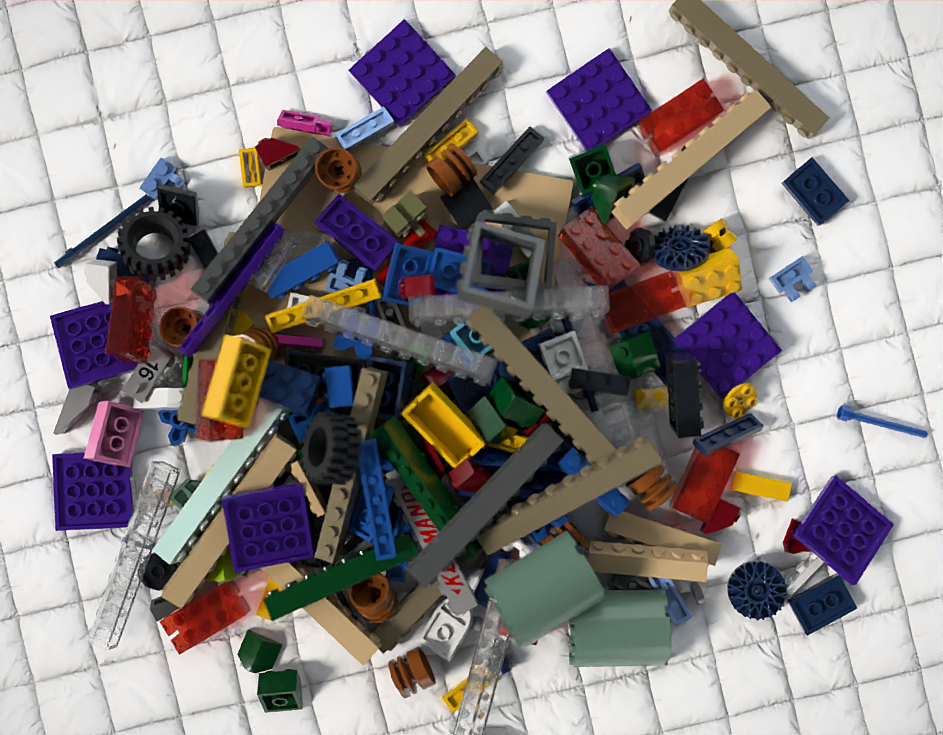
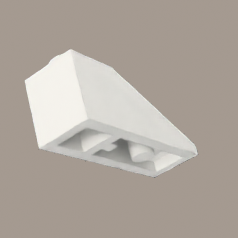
[133,388,184,410]

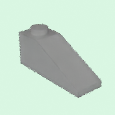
[53,384,101,435]

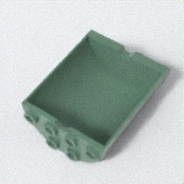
[484,531,606,648]
[569,589,671,667]

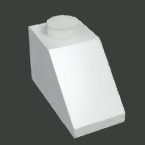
[84,259,117,304]

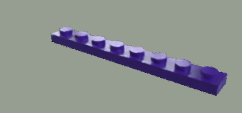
[178,222,285,358]

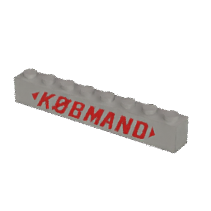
[385,470,479,616]

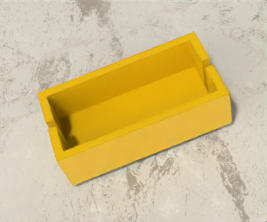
[401,382,486,468]

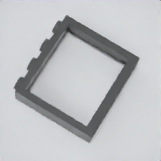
[470,210,557,295]
[456,221,545,318]

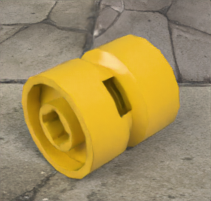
[702,218,738,252]

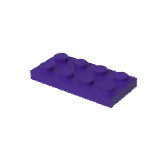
[314,194,399,272]

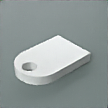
[538,331,588,394]
[418,598,473,661]

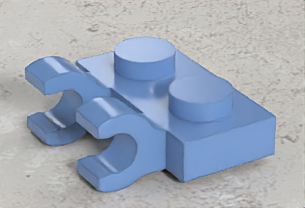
[139,157,186,200]
[769,256,816,302]
[325,259,368,293]

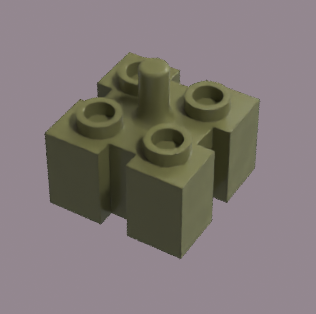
[381,189,428,238]

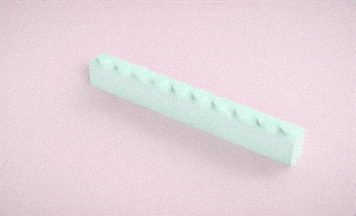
[152,401,290,564]

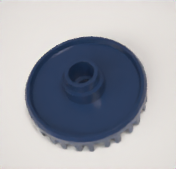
[652,225,710,271]
[727,561,788,621]

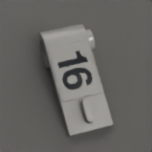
[122,341,176,403]

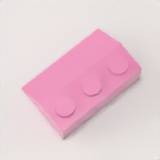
[84,401,144,467]

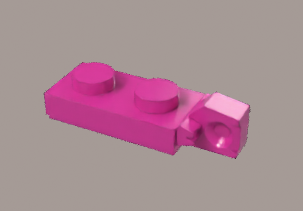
[277,110,332,135]
[272,333,326,350]

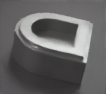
[690,582,706,605]

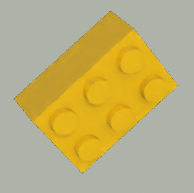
[676,248,742,308]

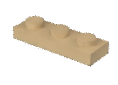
[290,459,327,517]

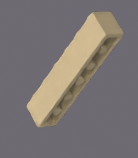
[602,510,722,566]
[588,541,708,582]

